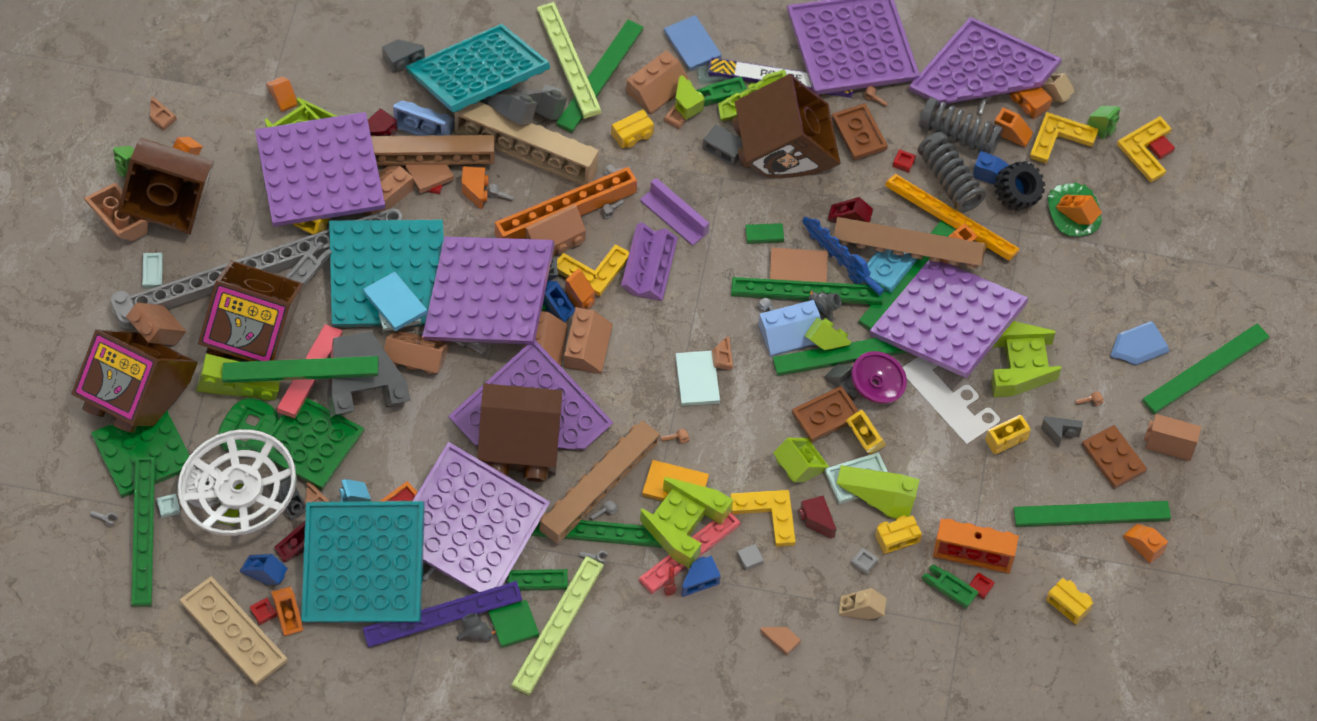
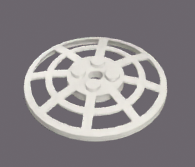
[178,430,296,536]

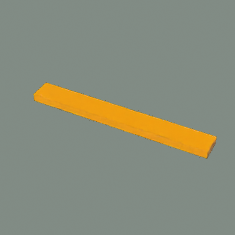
[885,174,1020,261]

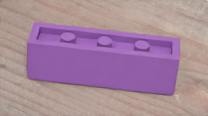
[640,178,709,245]

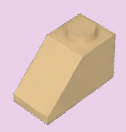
[1041,73,1075,103]

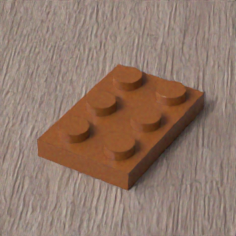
[831,103,888,160]
[792,385,858,443]
[1082,425,1147,489]

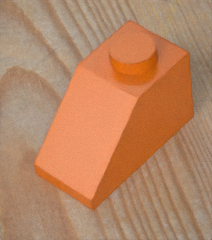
[565,268,595,309]
[1123,524,1168,564]
[271,586,303,636]

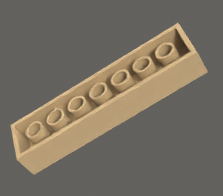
[454,102,599,185]

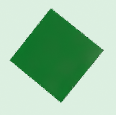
[488,599,539,648]

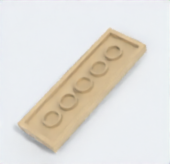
[180,576,288,686]

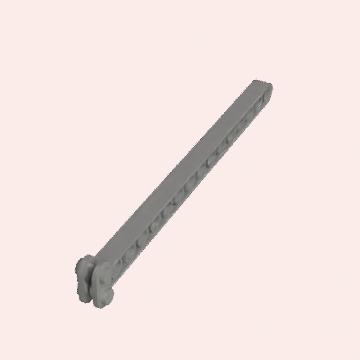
[111,208,402,330]

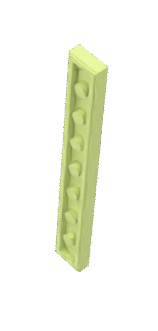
[537,2,601,119]
[512,556,604,696]

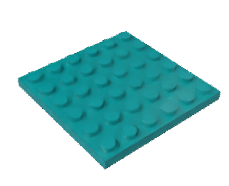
[406,23,551,112]
[329,220,444,327]
[301,501,425,622]

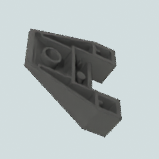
[482,88,567,125]
[327,331,410,417]

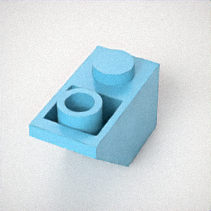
[339,479,371,502]

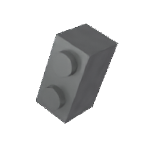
[702,124,743,166]

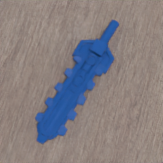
[802,216,884,295]

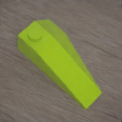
[718,69,787,121]
[836,465,920,519]

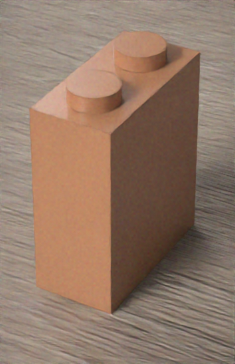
[126,302,186,345]
[1144,414,1201,461]

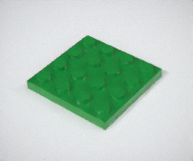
[256,398,364,491]
[91,411,195,498]

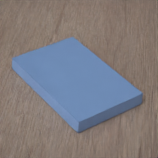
[664,15,721,72]

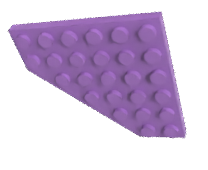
[909,17,1061,105]
[448,340,613,450]

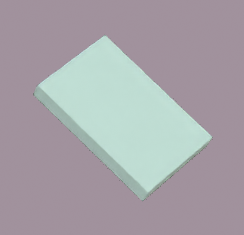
[675,351,720,406]
[824,452,888,504]

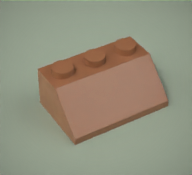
[626,50,689,115]
[362,165,414,217]
[84,183,149,241]
[526,204,586,257]
[564,307,613,374]
[524,311,568,366]
[384,330,450,374]

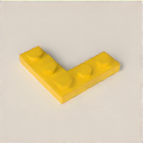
[1029,112,1099,164]
[1117,116,1172,183]
[557,244,630,297]
[730,490,796,547]

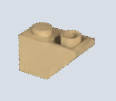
[839,588,887,620]

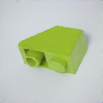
[675,75,705,120]
[804,317,852,350]

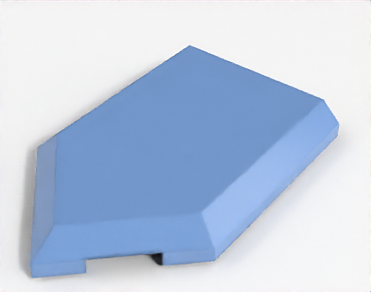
[1110,321,1169,365]

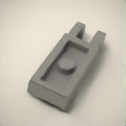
[286,242,332,287]

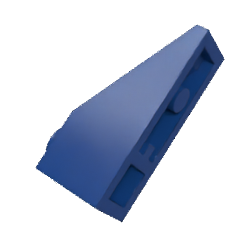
[973,151,1024,194]

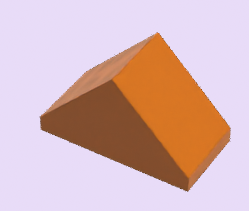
[266,77,297,112]

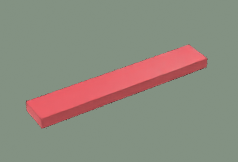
[277,324,342,418]
[639,513,741,594]

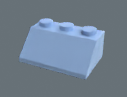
[393,100,454,136]
[758,300,820,357]

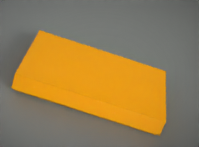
[642,460,709,501]

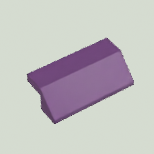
[621,222,678,301]

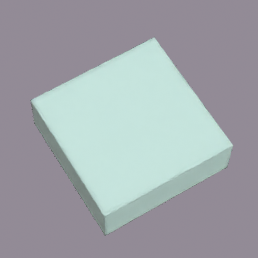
[157,494,181,518]

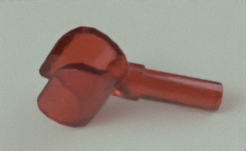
[664,567,677,595]

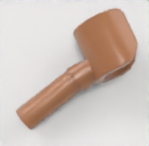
[864,86,888,107]
[1075,391,1104,406]
[661,429,689,444]

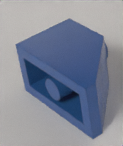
[543,281,575,323]
[240,554,288,585]
[681,556,721,597]

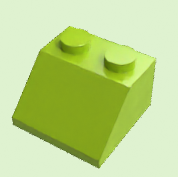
[773,437,829,482]

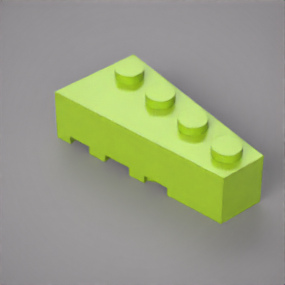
[196,354,280,400]

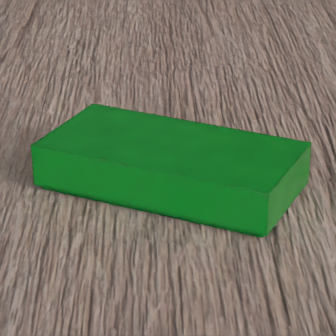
[745,223,784,244]

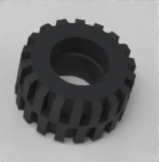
[994,161,1045,211]

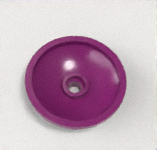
[851,351,907,404]

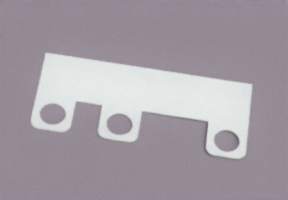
[903,357,1000,444]

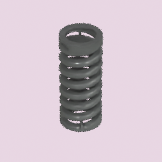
[918,97,1003,155]
[917,132,986,213]

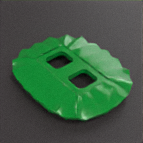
[1048,182,1102,237]
[218,398,278,452]

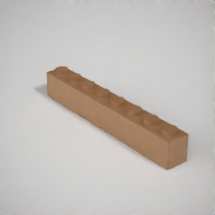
[371,135,495,165]
[834,217,987,269]
[540,420,660,544]

